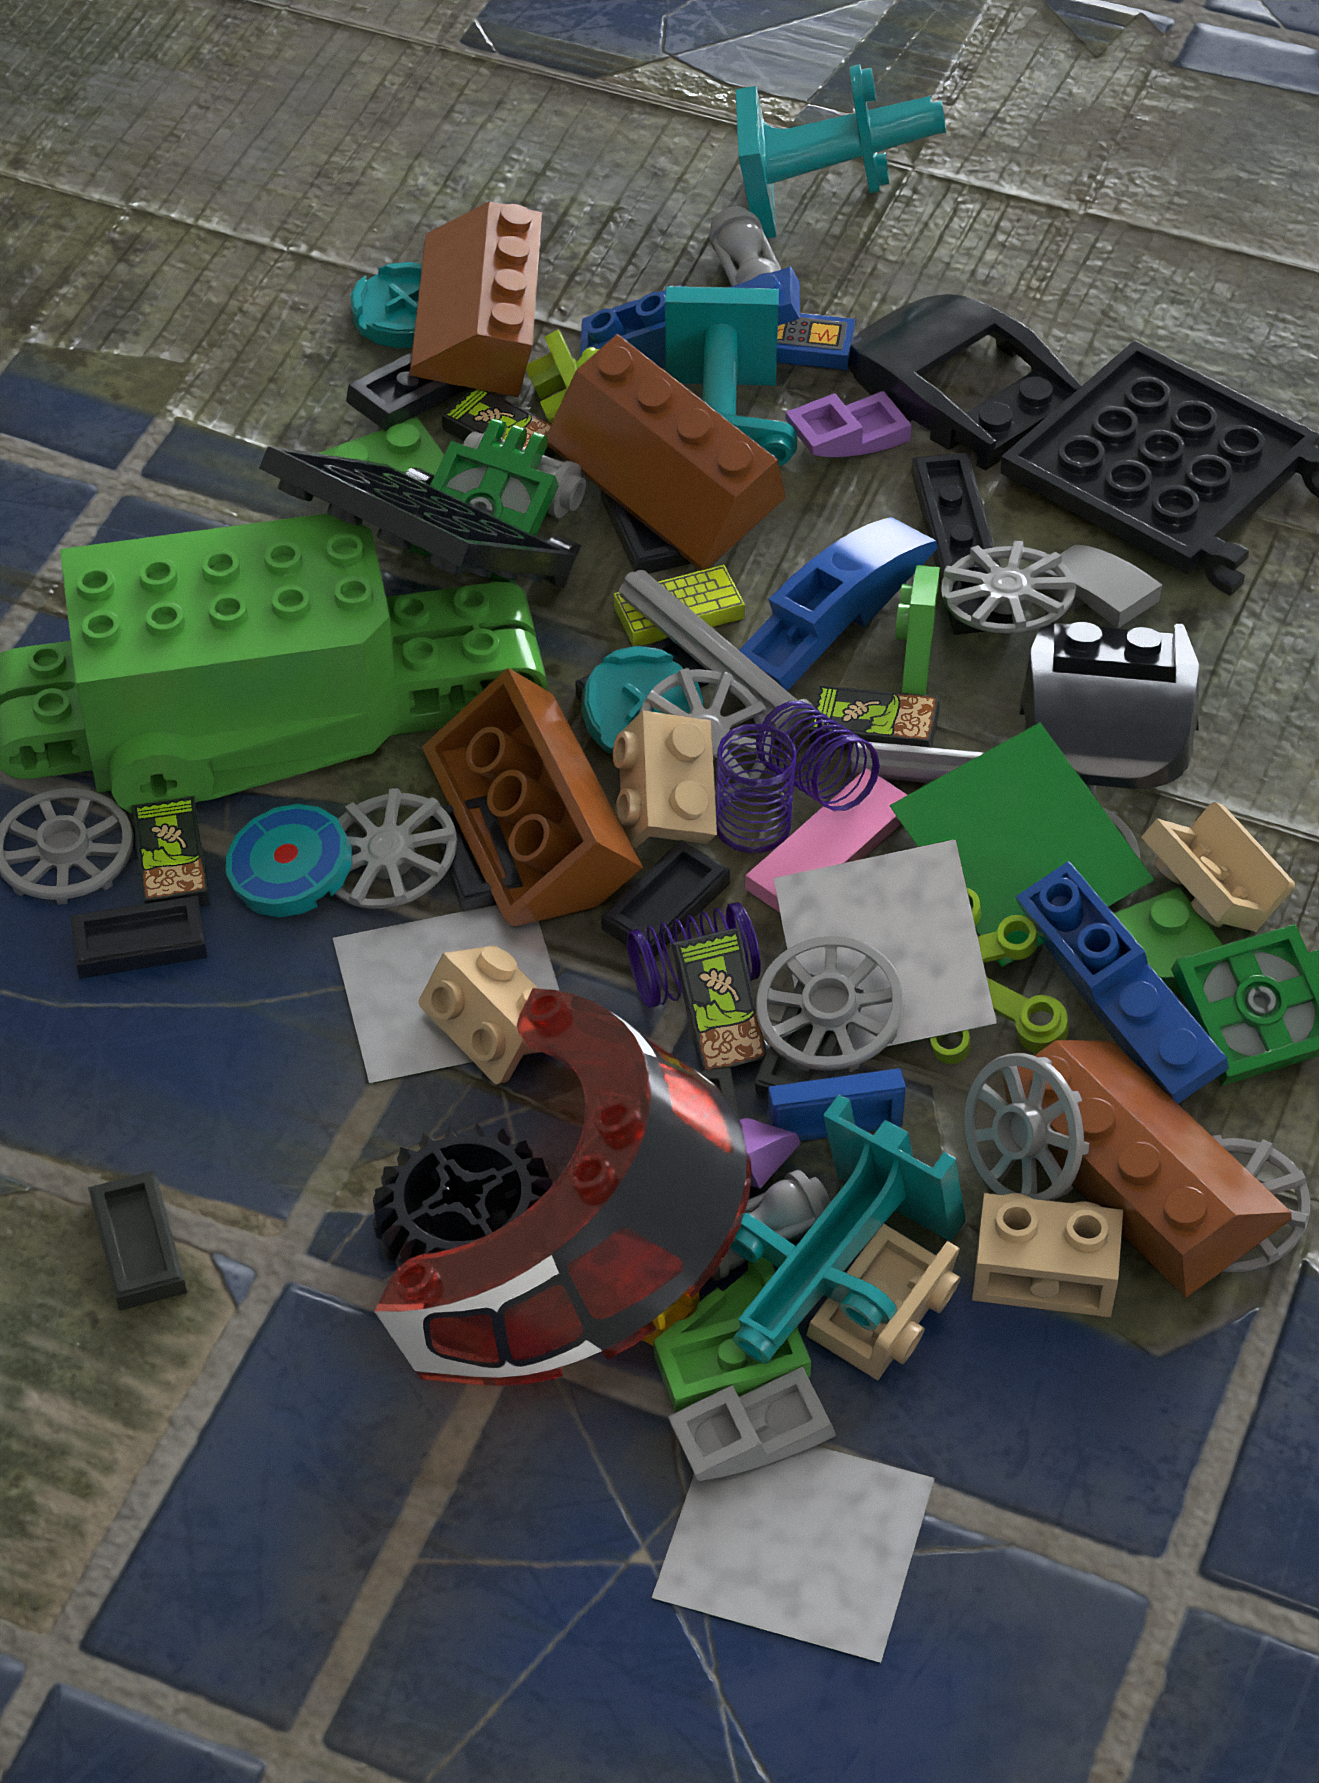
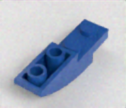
[580,266,800,368]
[739,517,938,691]
[1016,861,1229,1104]

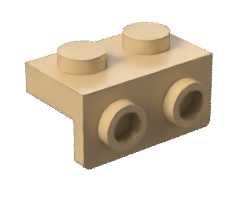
[613,711,717,848]
[1141,802,1295,932]
[418,945,566,1084]
[806,1224,961,1381]

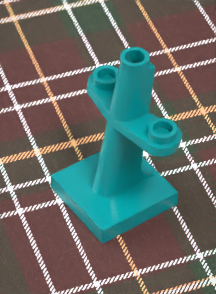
[736,64,946,238]
[665,286,797,466]
[724,1094,966,1364]

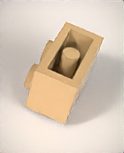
[972,1193,1123,1318]

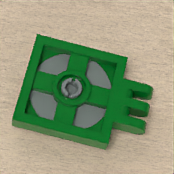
[409,418,559,584]
[1171,924,1319,1086]

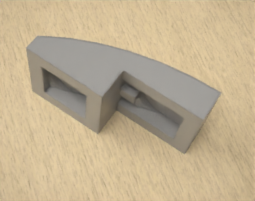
[1033,544,1162,629]
[668,1366,836,1481]

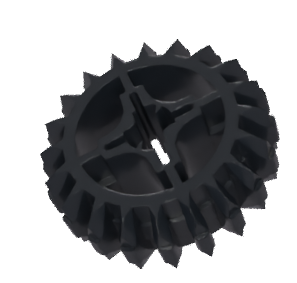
[372,1123,559,1302]

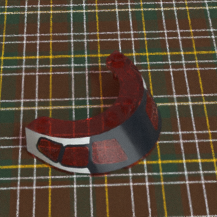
[375,988,751,1386]

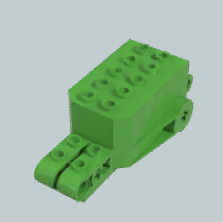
[0,513,548,814]

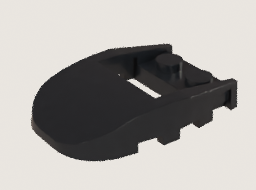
[849,294,1081,471]
[1019,612,1199,789]

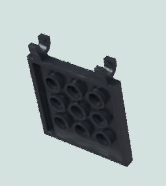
[1000,340,1319,596]
[259,446,582,588]

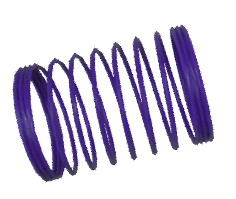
[756,700,880,811]
[715,723,797,853]
[627,902,761,1008]

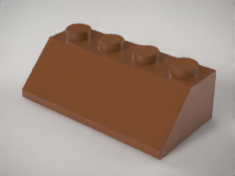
[409,201,542,397]
[546,334,786,571]
[422,668,643,927]
[1003,1040,1292,1298]

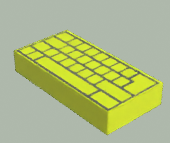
[614,565,745,646]

